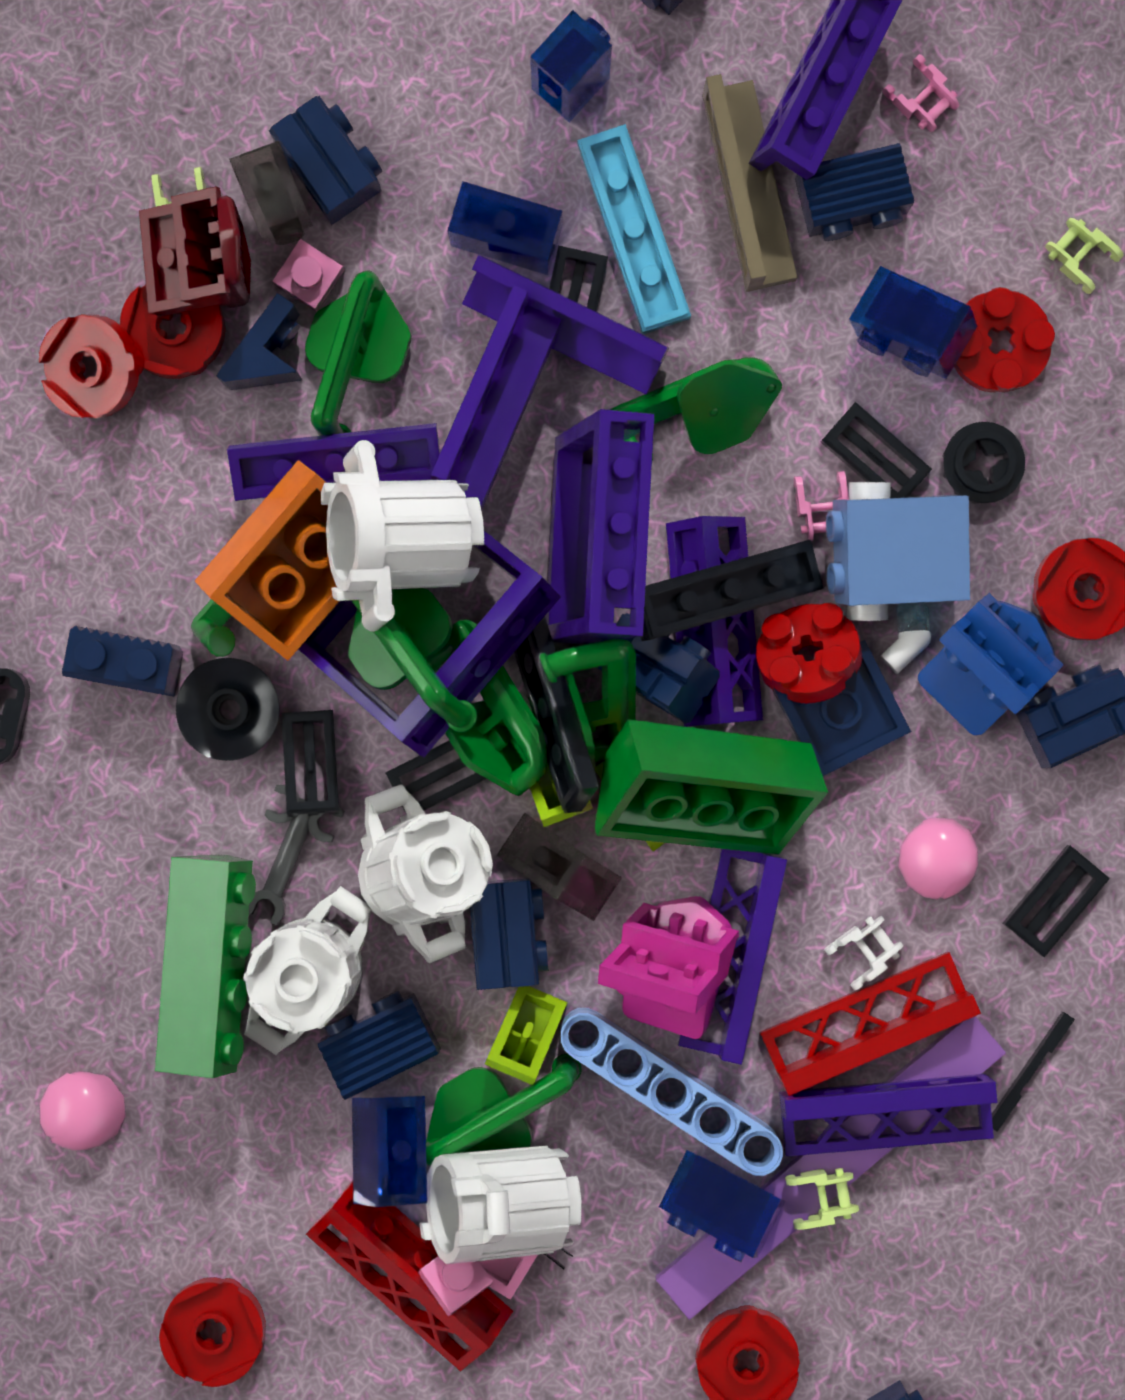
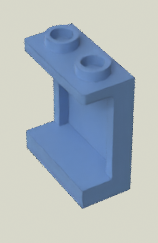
[826,495,970,606]

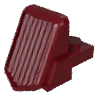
[139,186,251,317]

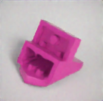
[598,896,739,1039]

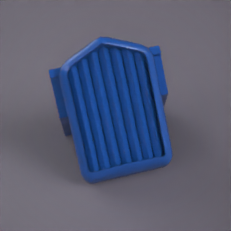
[918,593,1064,736]

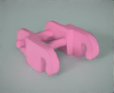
[882,54,959,132]
[794,471,849,541]

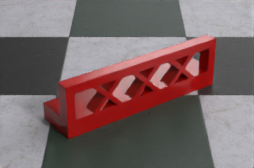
[760,951,981,1096]
[306,1174,513,1372]

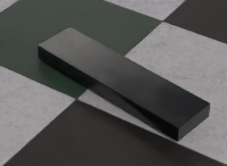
[641,539,824,642]
[514,616,599,813]

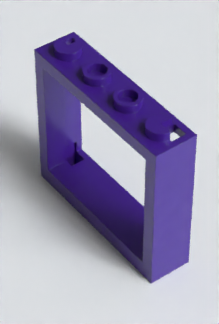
[546,409,654,644]
[298,531,561,758]

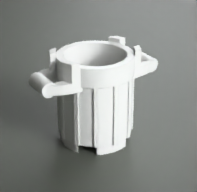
[321,440,484,631]
[358,784,493,963]
[244,886,371,1056]
[417,1145,582,1264]

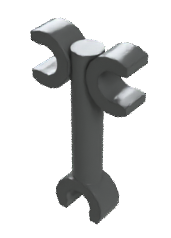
[249,785,345,925]

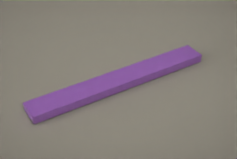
[655,1016,1006,1320]

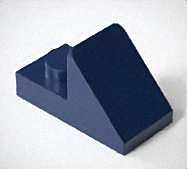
[216,293,302,390]

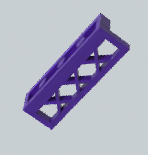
[748,0,902,180]
[462,255,669,394]
[431,285,562,511]
[227,423,441,501]
[666,516,763,727]
[678,849,787,1065]
[779,1074,998,1157]

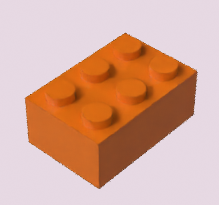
[195,460,339,661]

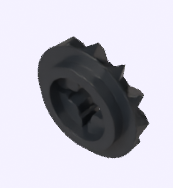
[942,422,1025,504]

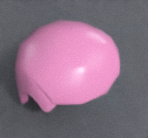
[898,818,978,900]
[40,1071,125,1151]

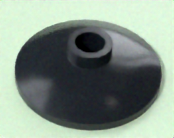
[176,658,280,761]

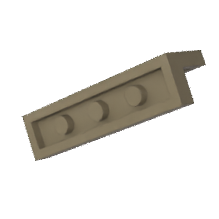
[702,74,797,292]

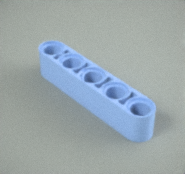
[561,1008,783,1176]

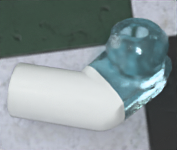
[880,602,931,674]

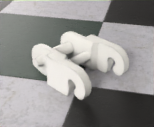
[824,916,904,991]

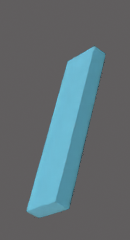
[577,124,691,334]

